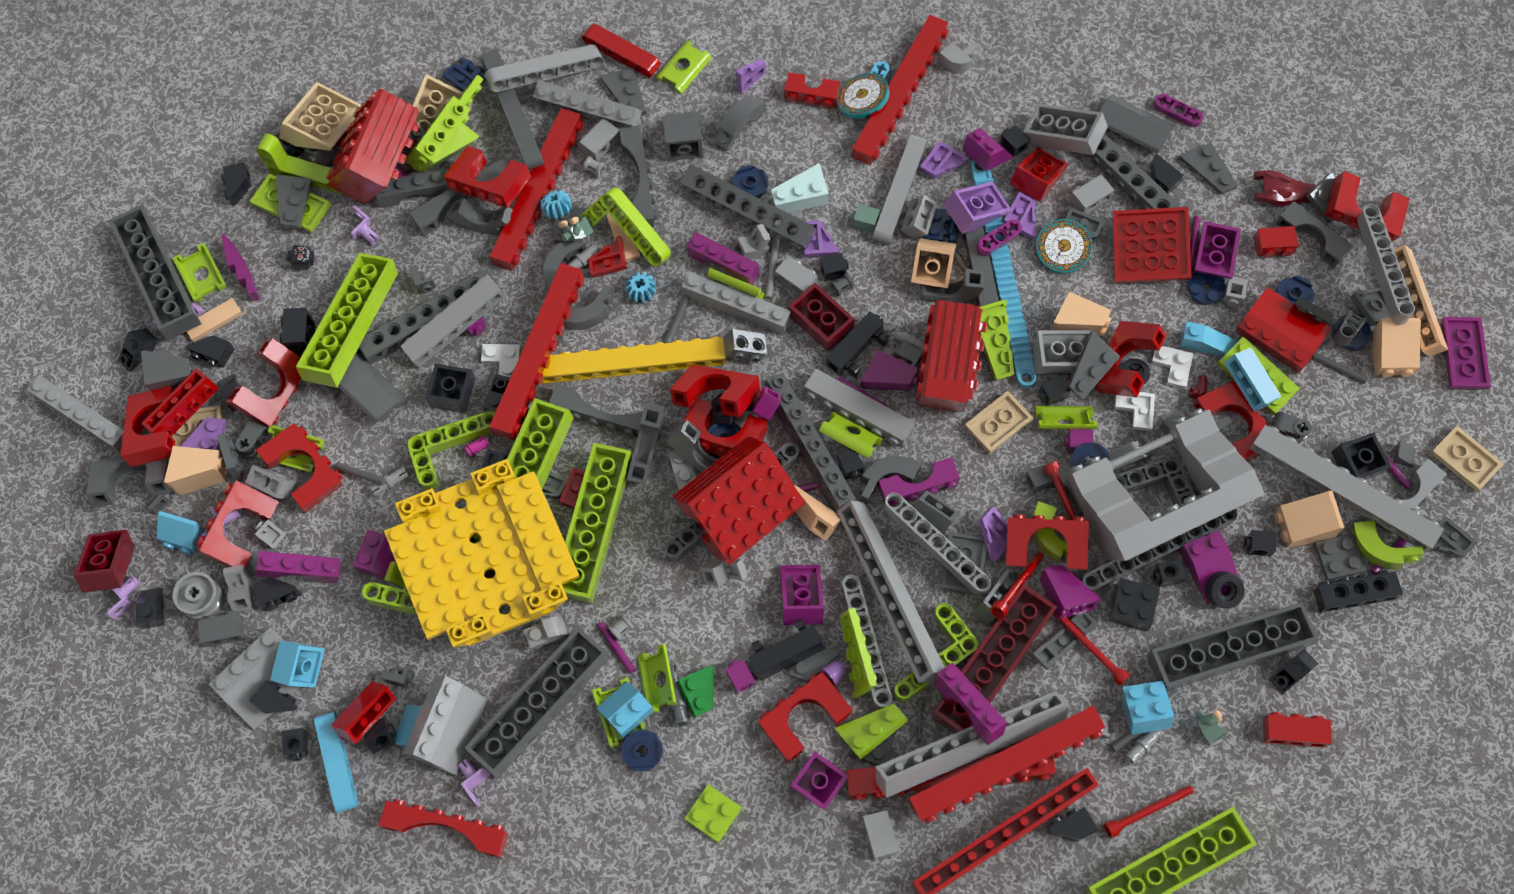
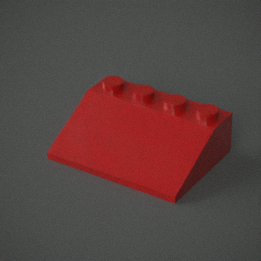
[1235,287,1332,374]

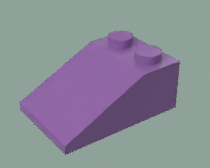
[943,181,1011,234]

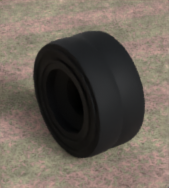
[1205,571,1245,609]

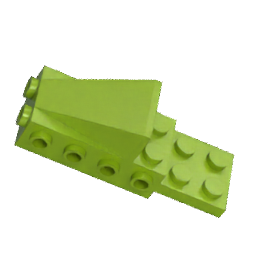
[405,75,483,173]

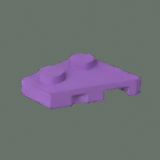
[1003,192,1036,239]
[804,221,840,257]
[180,417,227,450]

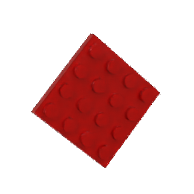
[1113,207,1191,283]

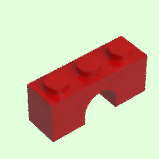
[784,72,840,108]

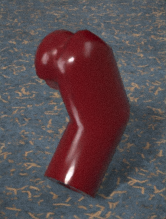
[1188,375,1208,399]

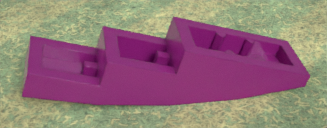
[221,234,260,302]

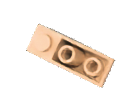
[795,485,841,541]

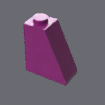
[860,349,919,391]
[1039,565,1100,619]

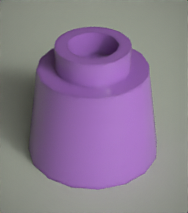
[820,661,846,687]

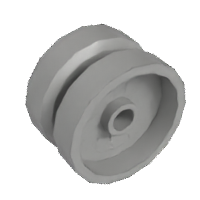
[172,572,225,621]

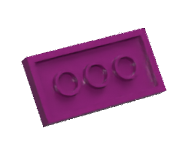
[1441,317,1491,390]

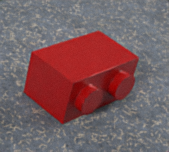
[1253,226,1299,258]

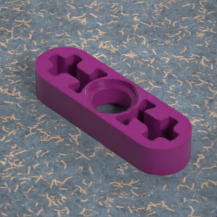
[1154,94,1203,127]
[976,219,1022,256]

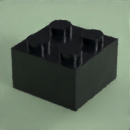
[279,307,316,357]
[425,363,476,413]
[1331,432,1392,480]
[1108,578,1160,631]

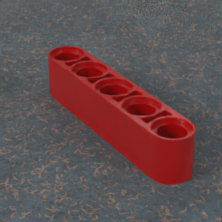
[581,23,661,78]

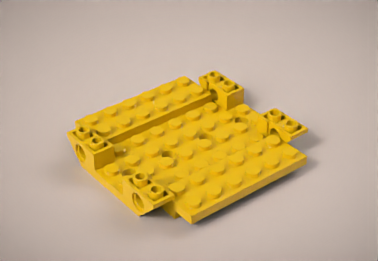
[384,459,580,648]

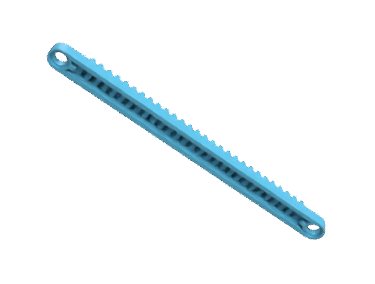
[971,160,1036,389]

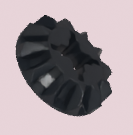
[1120,358,1150,385]

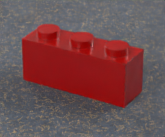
[330,681,396,744]
[1263,712,1332,748]

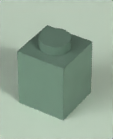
[851,204,880,233]

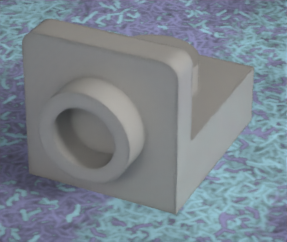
[254,519,286,549]

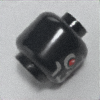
[287,245,314,270]

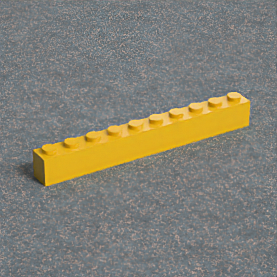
[541,336,727,384]

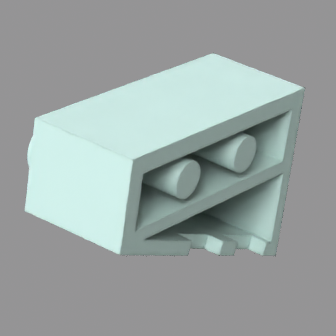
[771,163,828,213]

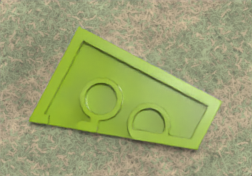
[834,704,908,760]

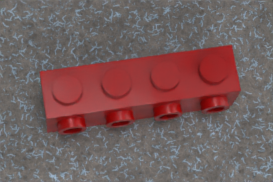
[141,368,219,436]

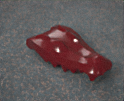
[1253,170,1316,207]

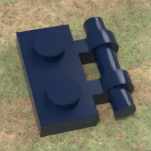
[442,57,486,92]
[924,208,959,244]

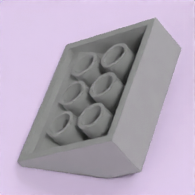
[209,627,300,730]
[403,676,488,776]

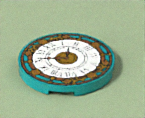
[837,73,889,119]
[1036,219,1092,274]

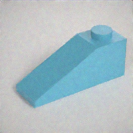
[1179,322,1238,356]

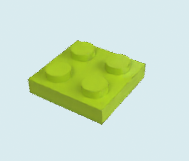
[684,784,742,843]

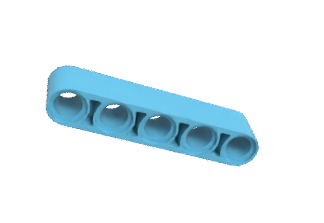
[314,711,359,813]

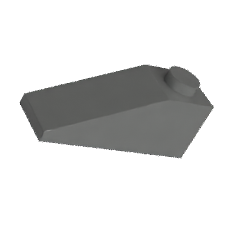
[971,567,1019,627]

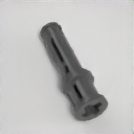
[669,664,690,727]

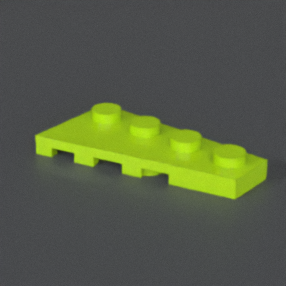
[979,299,1014,381]
[840,608,877,699]

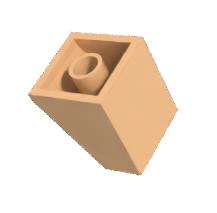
[911,238,956,288]
[1051,292,1112,337]
[1371,318,1421,377]
[164,446,230,495]
[1274,491,1344,548]

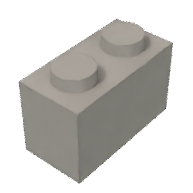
[579,118,621,162]
[1069,175,1115,213]
[775,256,818,296]
[862,810,901,860]

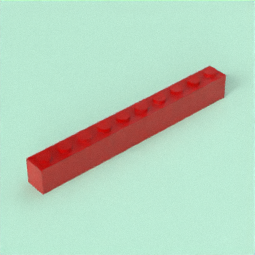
[852,14,949,166]
[490,108,584,271]
[489,263,585,441]
[908,705,1106,825]
[846,754,1056,801]
[912,768,1099,894]

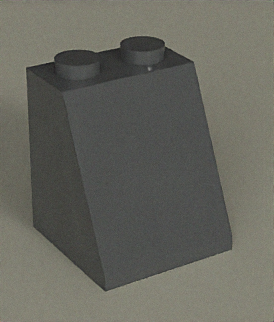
[663,112,703,161]
[141,350,197,390]

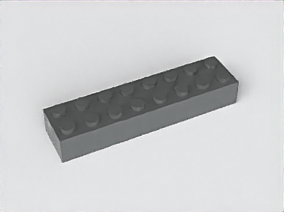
[109,204,202,341]
[1147,602,1319,692]
[464,627,610,780]

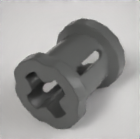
[830,273,855,297]

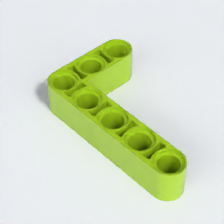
[256,133,346,196]
[580,187,671,266]
[408,411,495,491]
[362,582,416,614]
[894,603,978,703]

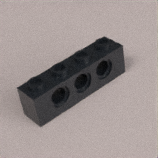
[1313,570,1403,613]

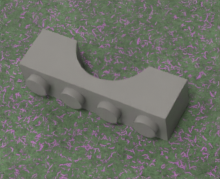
[1391,459,1447,510]

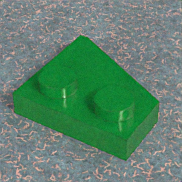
[677,665,713,718]

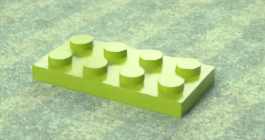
[250,173,331,233]
[1217,337,1300,415]

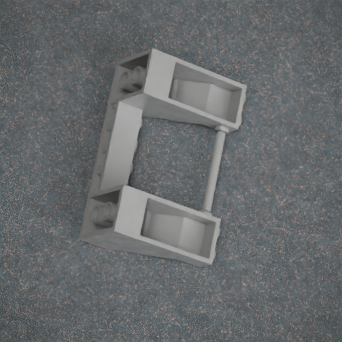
[1066,408,1265,561]

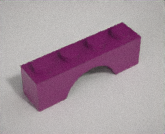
[686,232,759,285]
[878,457,960,507]
[256,551,341,583]
[934,663,1007,745]

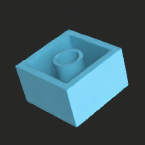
[1121,681,1174,735]

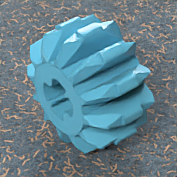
[540,190,572,220]
[625,271,656,303]

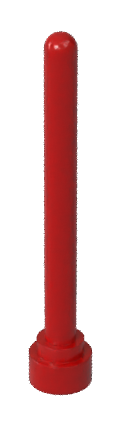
[1042,461,1090,549]
[990,553,1044,619]
[1054,612,1131,687]
[1103,786,1194,839]

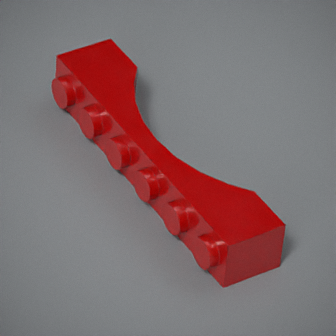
[378,799,508,858]

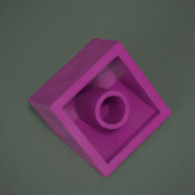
[962,128,1013,172]
[789,751,849,811]

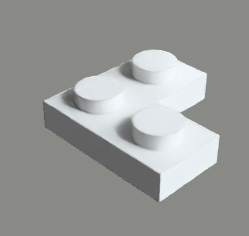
[481,344,521,378]
[1151,346,1193,389]
[1114,392,1155,432]

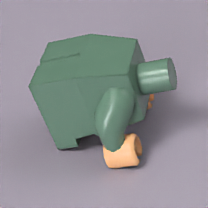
[558,216,594,242]
[1195,709,1227,745]

